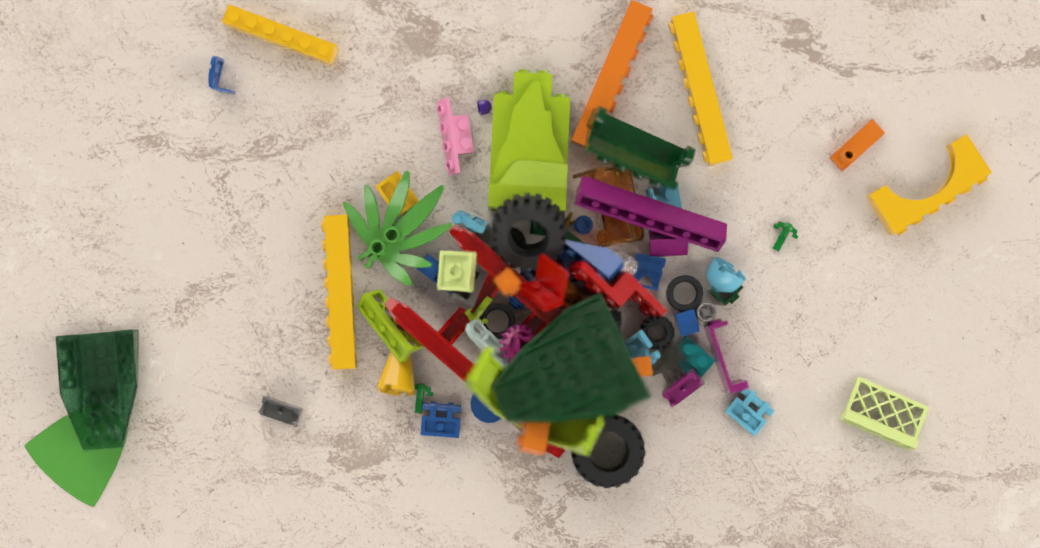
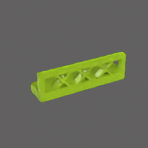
[356,289,424,363]

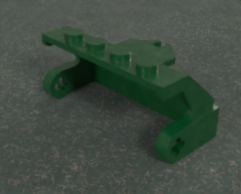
[584,106,696,190]

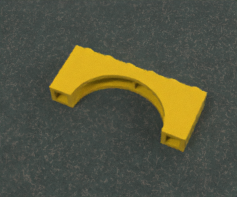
[866,134,992,236]

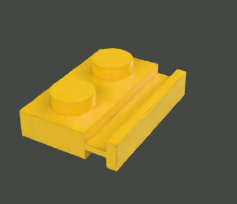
[375,170,419,217]

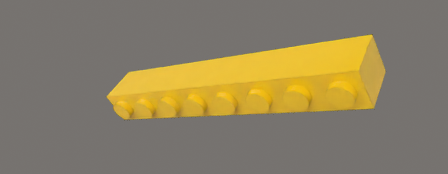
[668,11,733,167]
[321,214,358,370]

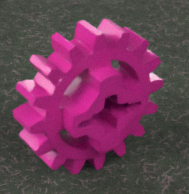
[499,325,537,364]

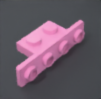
[437,98,474,176]

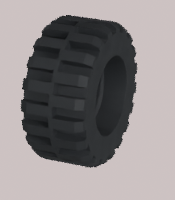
[491,193,566,271]
[571,414,646,489]

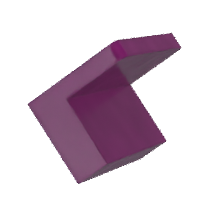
[648,229,688,257]

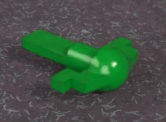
[773,222,798,252]
[415,383,434,414]

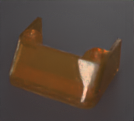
[572,167,644,248]

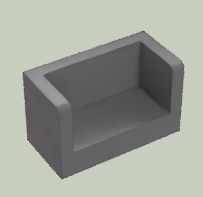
[447,267,487,310]

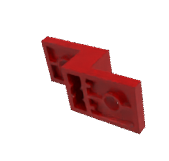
[567,261,668,316]

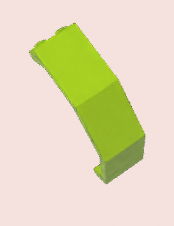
[464,345,605,456]

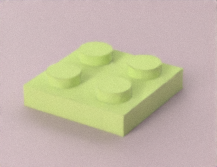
[437,251,477,292]

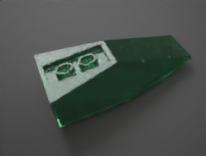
[55,329,139,451]

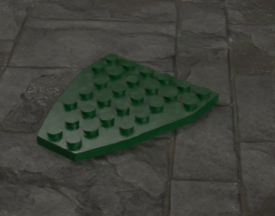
[491,293,651,423]

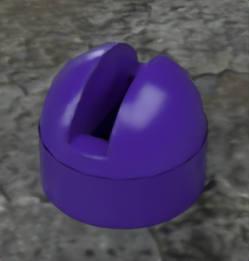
[477,100,492,116]

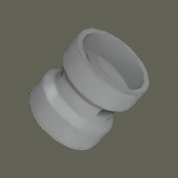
[695,303,717,322]

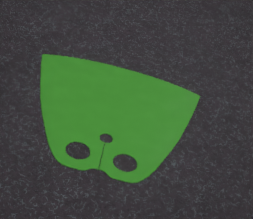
[24,402,128,507]

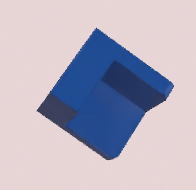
[673,309,700,336]

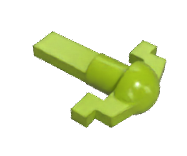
[465,296,492,324]

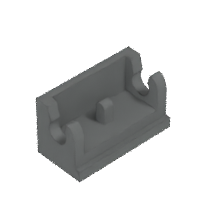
[258,396,303,427]

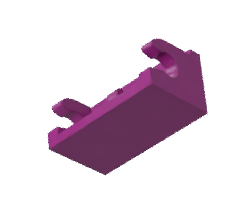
[662,368,705,407]

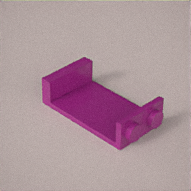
[704,318,749,394]

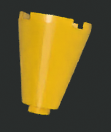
[376,351,415,396]

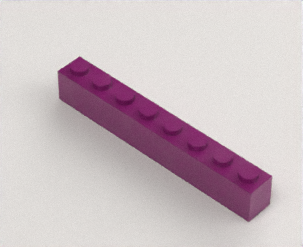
[574,176,727,252]

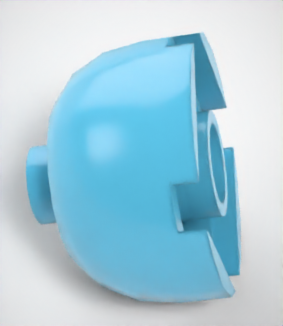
[706,257,746,293]

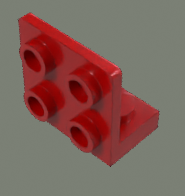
[519,254,569,312]

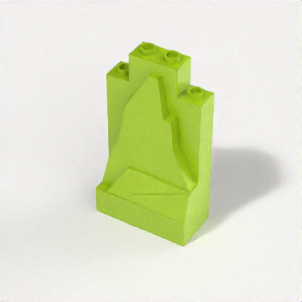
[488,69,570,214]

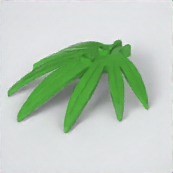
[343,171,452,286]

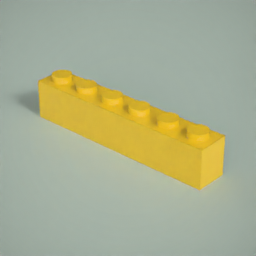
[222,4,339,66]

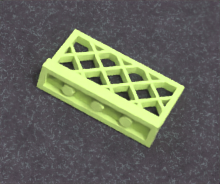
[839,376,929,451]

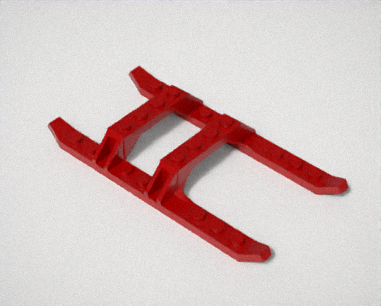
[384,224,565,458]

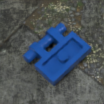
[420,401,462,438]

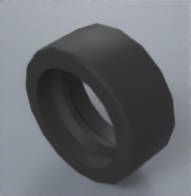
[666,275,703,312]
[479,303,515,339]

